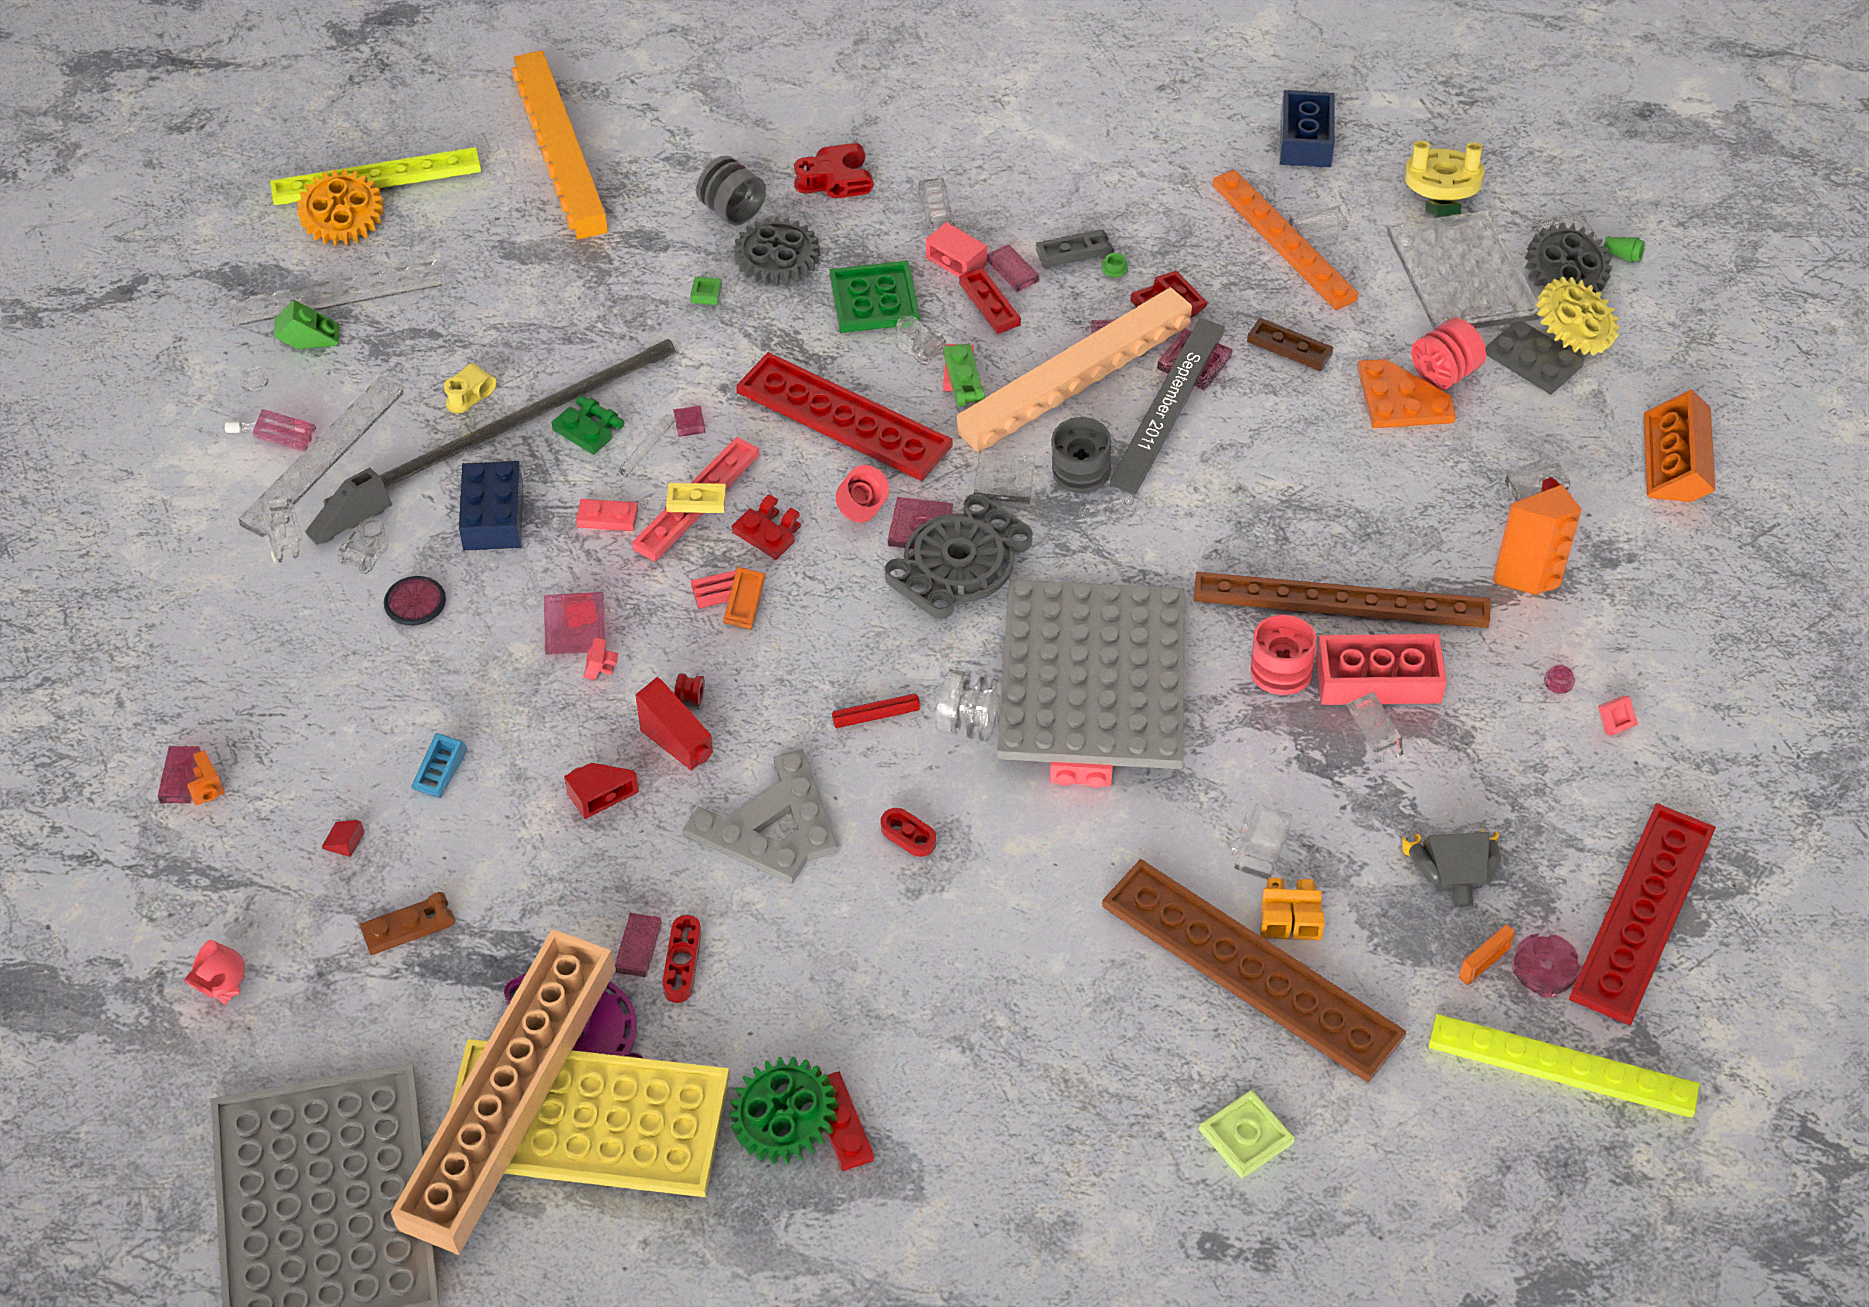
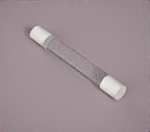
[225,422,311,433]

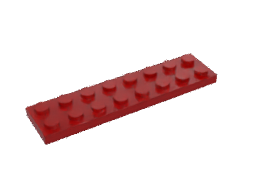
[736,352,953,481]
[1569,803,1716,1026]

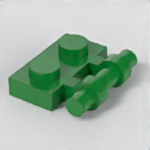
[551,395,625,455]

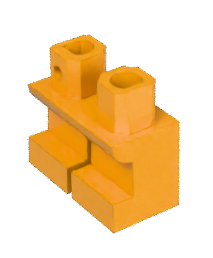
[1260,878,1325,940]

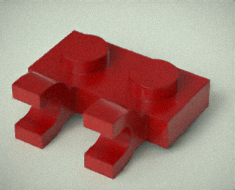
[732,494,801,560]

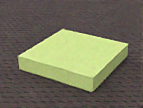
[1199,1089,1295,1179]

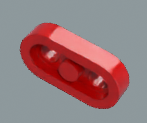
[881,808,936,857]

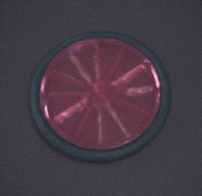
[384,576,446,626]

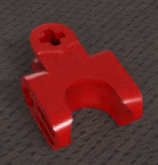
[794,143,874,198]

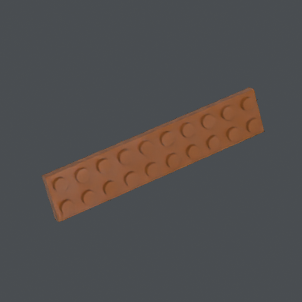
[1102,858,1407,1083]

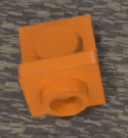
[187,750,225,805]

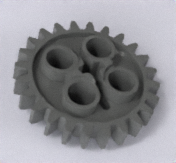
[734,217,820,286]
[1525,222,1613,293]

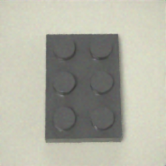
[1485,318,1585,395]

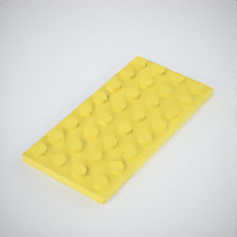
[450,1039,730,1197]

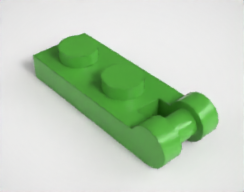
[943,343,985,407]

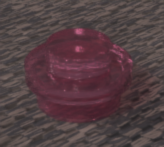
[1544,665,1575,694]

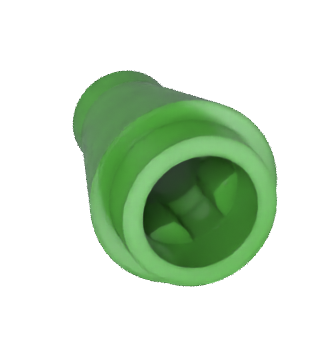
[1603,236,1645,263]

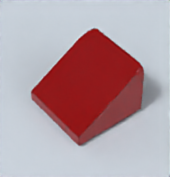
[322,820,364,857]

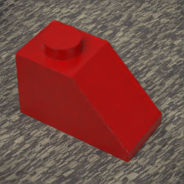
[564,763,639,819]

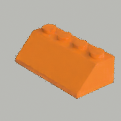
[1644,389,1715,502]
[1493,485,1582,595]

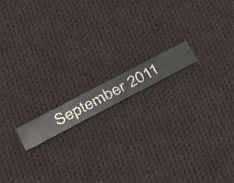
[1110,318,1225,494]

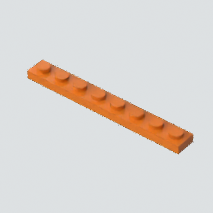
[1213,169,1359,311]

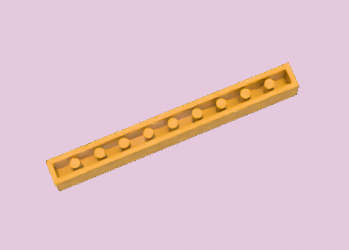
[511,50,608,240]

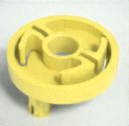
[1405,141,1485,200]

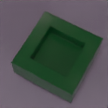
[1425,200,1461,219]

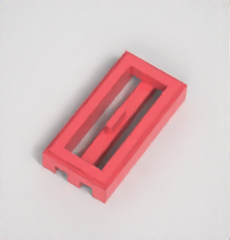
[691,568,748,609]

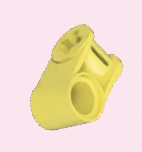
[443,363,497,413]

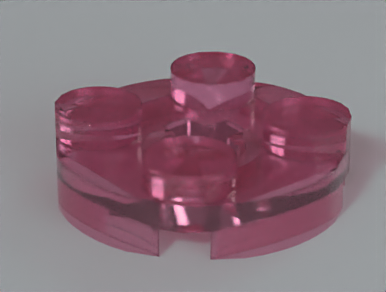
[1512,934,1580,998]

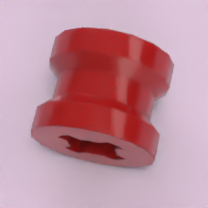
[674,673,705,706]

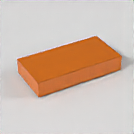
[723,567,766,630]
[1459,924,1515,985]

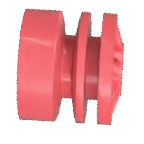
[1411,317,1486,390]
[1250,615,1317,695]

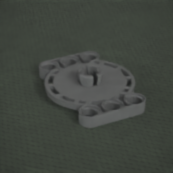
[885,494,1033,619]

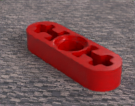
[662,915,702,1003]

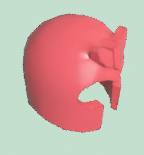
[183,939,246,1005]

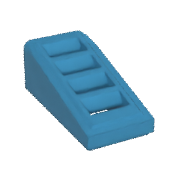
[411,733,468,798]

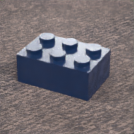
[1280,90,1335,168]
[459,461,523,551]

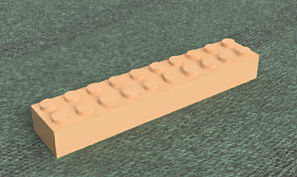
[391,929,616,1255]

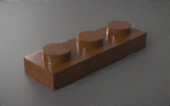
[1247,318,1333,372]

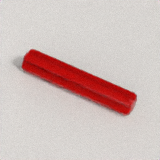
[831,693,920,728]

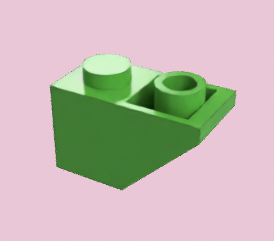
[274,300,339,349]

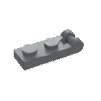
[1036,230,1114,268]

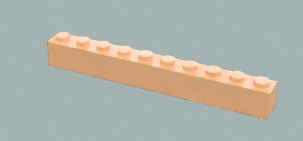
[957,287,1192,453]

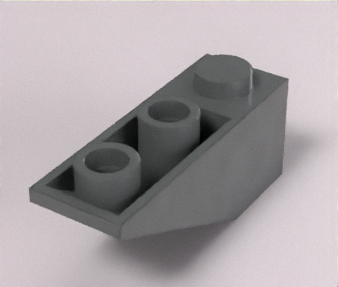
[305,467,392,545]

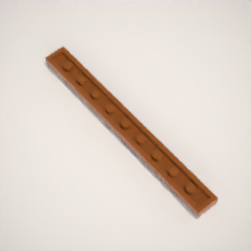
[1193,571,1490,628]

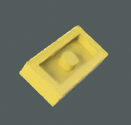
[666,483,726,513]

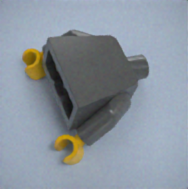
[1402,830,1501,907]

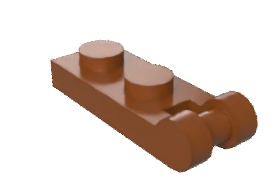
[359,892,455,956]

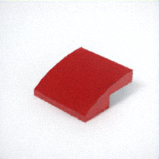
[1130,270,1208,318]

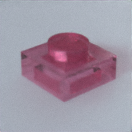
[673,405,705,437]

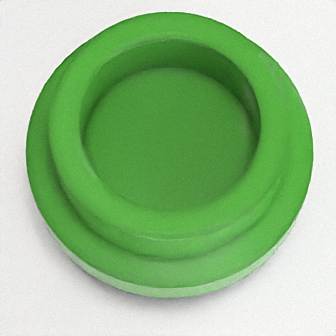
[1102,253,1128,277]

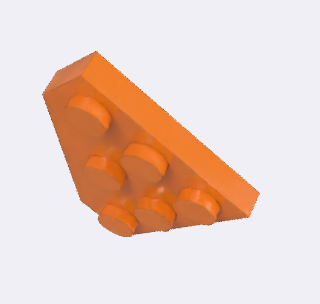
[1357,359,1456,428]

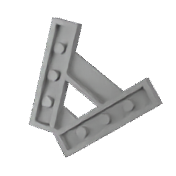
[683,749,838,884]

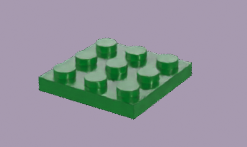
[829,260,920,333]

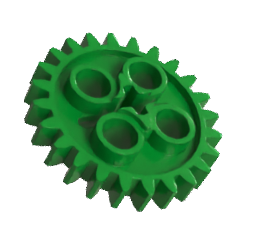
[729,1057,839,1164]

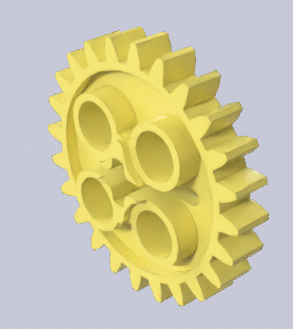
[1536,277,1620,355]

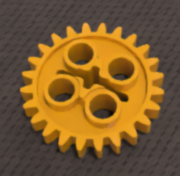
[297,169,384,246]

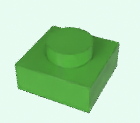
[690,276,722,305]

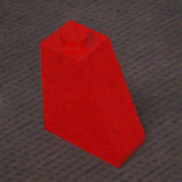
[635,677,713,771]

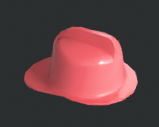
[836,465,889,523]

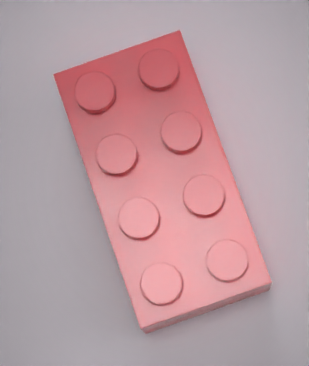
[1315,634,1447,705]

